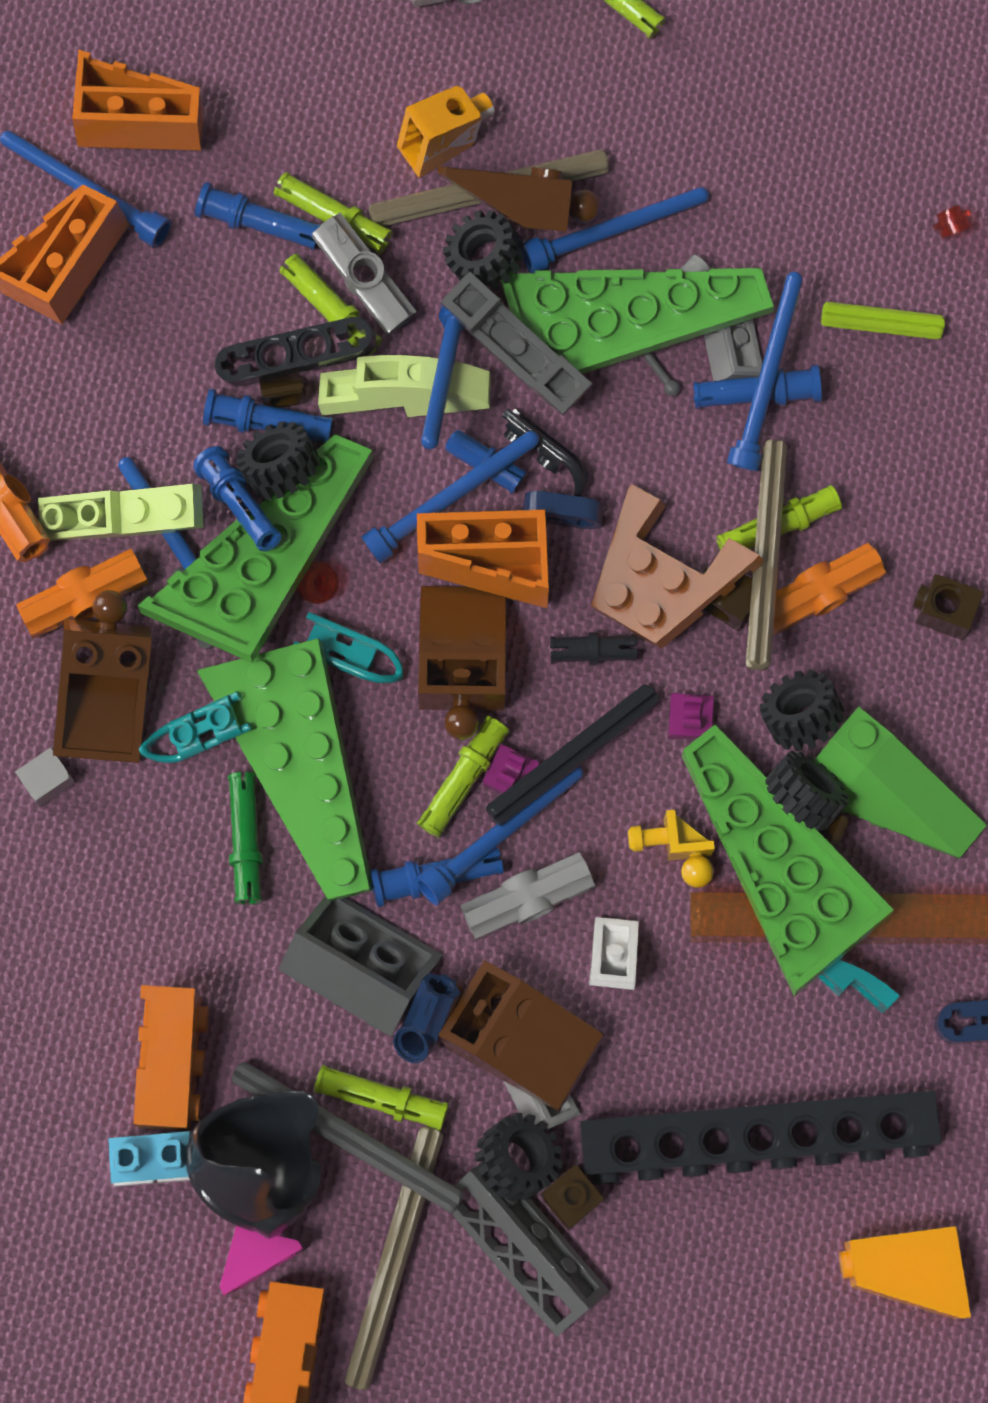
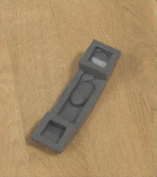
[441,271,592,415]

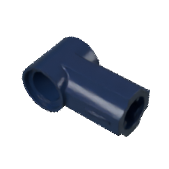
[393,973,461,1063]

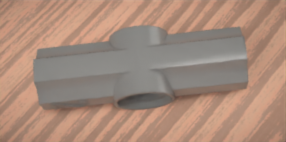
[311,213,417,336]
[460,852,595,941]

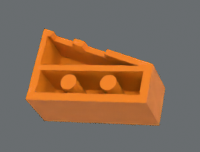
[72,49,203,151]
[0,184,129,325]
[417,510,549,609]
[134,985,209,1131]
[243,1281,326,1403]

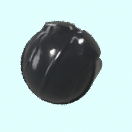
[186,1091,321,1239]

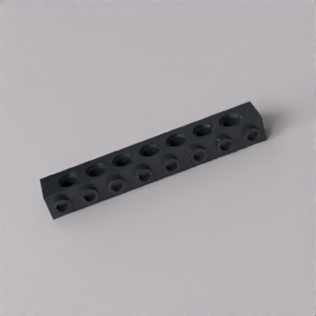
[579,1091,941,1185]

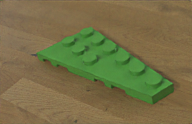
[501,268,775,374]
[138,434,373,663]
[196,638,374,901]
[682,725,894,997]

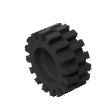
[443,210,525,290]
[236,421,320,499]
[760,670,845,751]
[765,751,849,831]
[475,1113,563,1201]

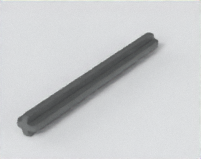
[231,1062,464,1213]

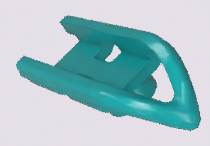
[293,612,404,683]
[139,691,253,763]

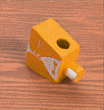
[397,85,494,178]

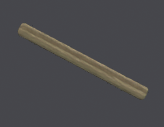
[369,149,609,226]
[746,439,787,671]
[345,1127,444,1390]

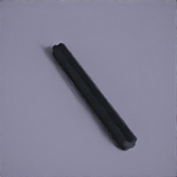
[486,684,660,826]

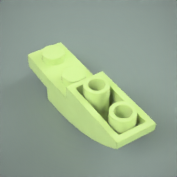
[318,355,491,417]
[38,484,203,541]

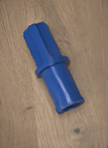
[445,430,527,494]

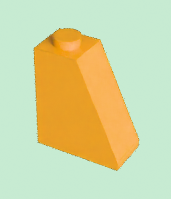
[839,1226,971,1319]

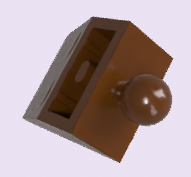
[437,166,601,232]
[418,586,506,740]
[53,590,152,763]
[438,960,605,1112]

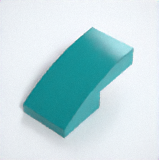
[818,960,900,1014]

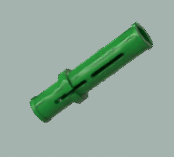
[228,772,264,905]

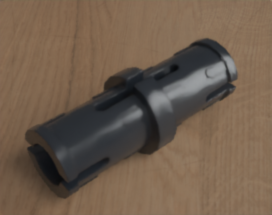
[550,632,637,666]

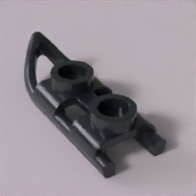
[502,408,588,497]

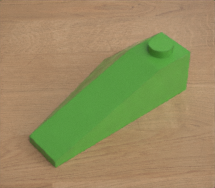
[815,706,987,859]

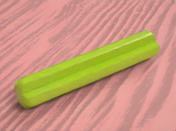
[821,302,945,340]

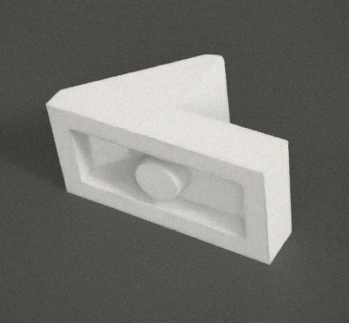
[589,917,639,990]

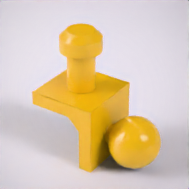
[627,810,715,888]

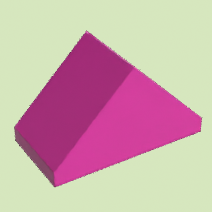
[219,1226,305,1296]

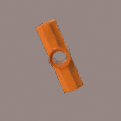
[0,462,50,563]
[773,543,886,636]
[16,548,148,639]

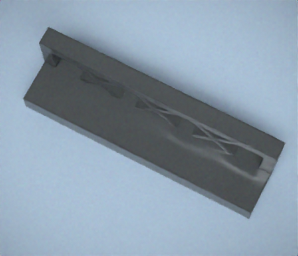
[451,1162,609,1337]

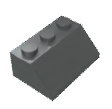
[278,896,442,1037]

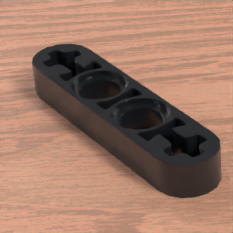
[215,317,376,386]

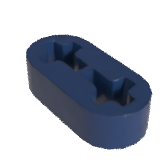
[522,491,604,529]
[934,1000,988,1045]

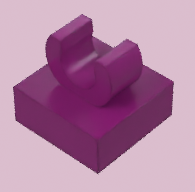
[667,693,714,740]
[482,744,540,794]

